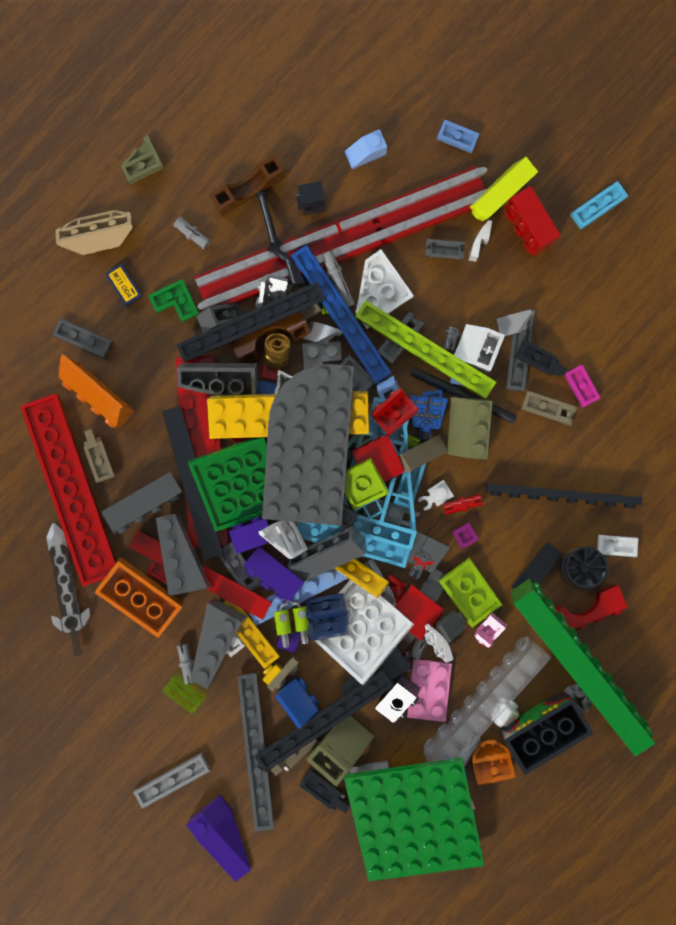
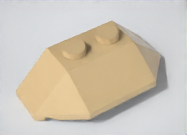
[56,210,133,255]

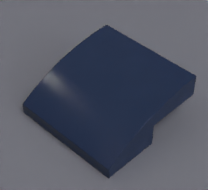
[306,593,349,641]

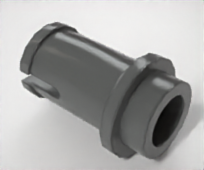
[443,327,460,352]

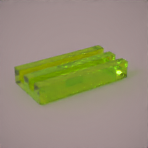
[162,675,204,714]

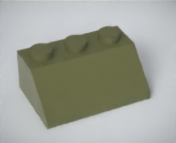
[447,397,492,459]

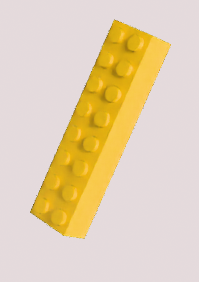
[207,391,369,439]

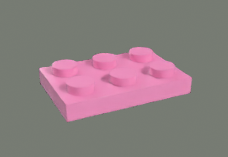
[407,658,452,722]

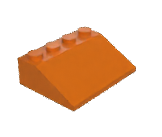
[58,354,135,429]

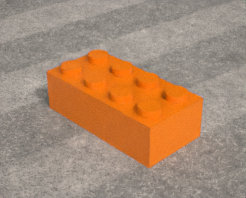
[94,557,183,638]

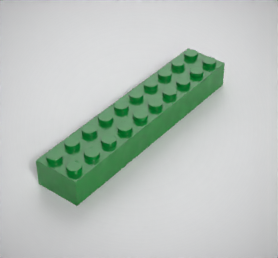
[511,578,655,757]

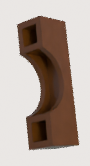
[209,154,286,217]
[230,312,311,363]

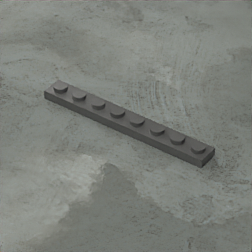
[237,672,274,832]

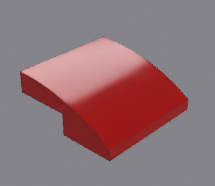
[352,434,405,482]
[395,585,445,641]

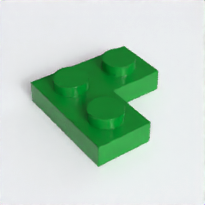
[148,279,199,323]

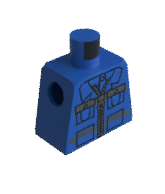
[410,395,447,440]

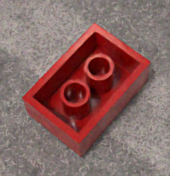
[504,186,561,257]

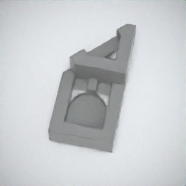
[497,309,535,337]
[303,321,343,345]

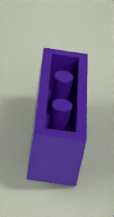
[244,546,304,603]

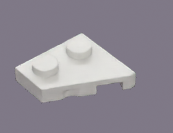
[259,520,308,559]

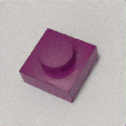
[452,523,479,549]

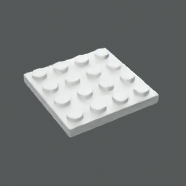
[307,580,414,685]

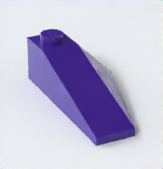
[186,795,251,882]

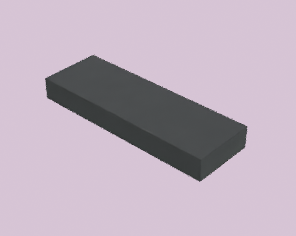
[52,318,113,359]

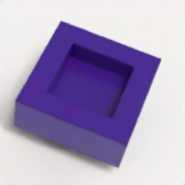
[277,630,301,653]

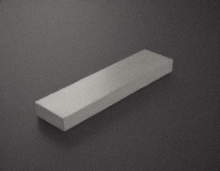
[133,753,211,809]

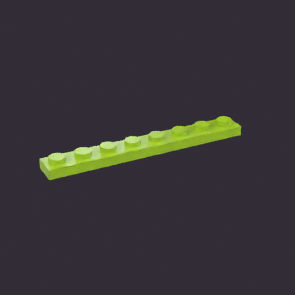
[355,300,496,399]

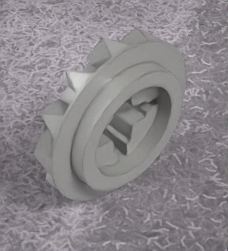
[564,684,592,714]

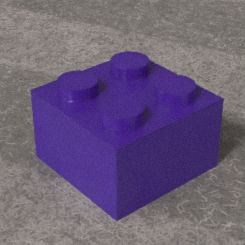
[229,516,271,554]

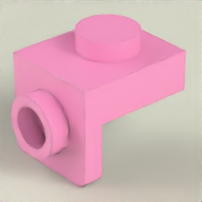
[475,613,507,648]

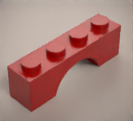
[555,584,628,630]

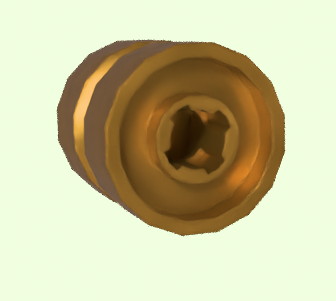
[264,333,290,370]

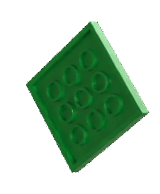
[188,437,267,532]

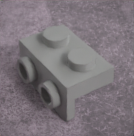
[255,274,289,309]

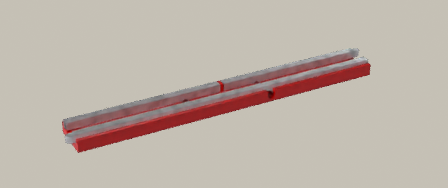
[195,166,487,310]

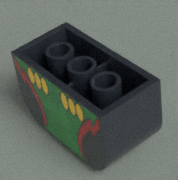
[499,692,594,775]

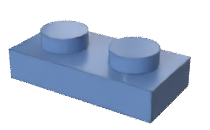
[437,119,479,153]

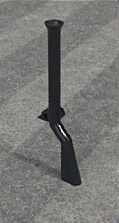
[256,191,306,287]

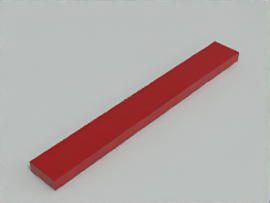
[129,530,273,620]

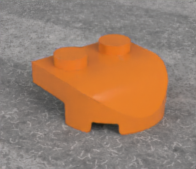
[472,740,516,786]

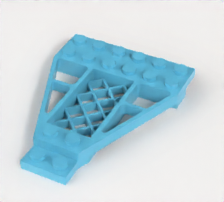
[296,397,417,568]

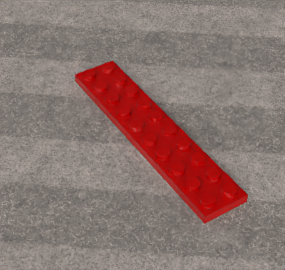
[175,355,229,548]
[20,393,116,587]

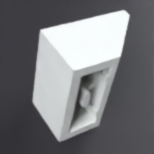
[454,324,505,374]

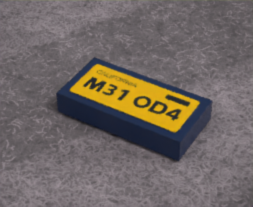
[105,264,143,306]

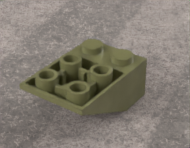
[307,715,374,786]

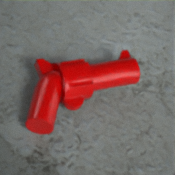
[386,573,407,604]

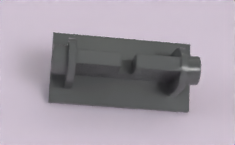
[425,239,465,260]

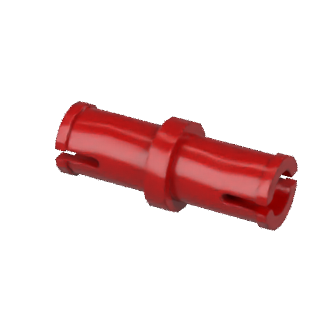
[442,494,483,515]

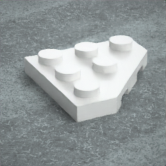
[356,250,414,329]

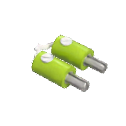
[274,601,309,648]

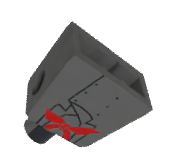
[407,532,450,579]

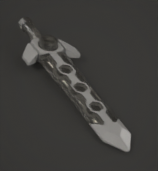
[46,523,91,656]

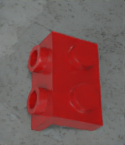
[371,388,419,436]

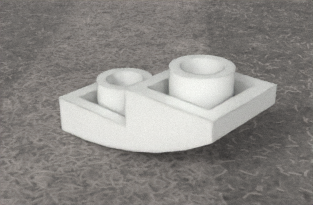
[425,624,453,663]

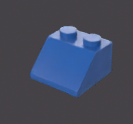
[275,676,319,729]

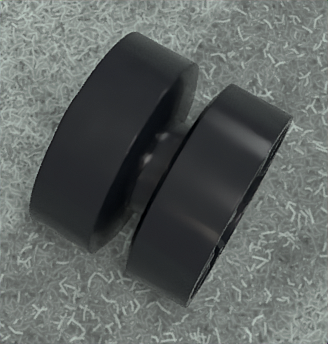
[560,547,608,589]

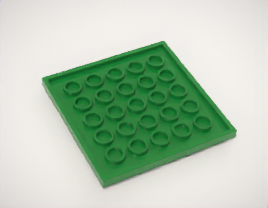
[344,757,484,881]

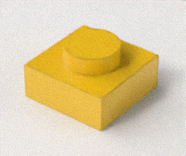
[263,662,282,685]

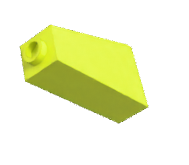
[470,157,538,221]

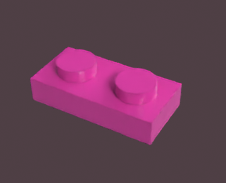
[564,365,600,408]

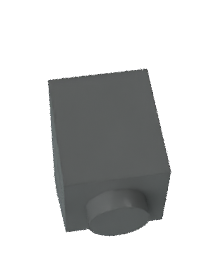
[196,303,242,332]
[435,610,466,643]

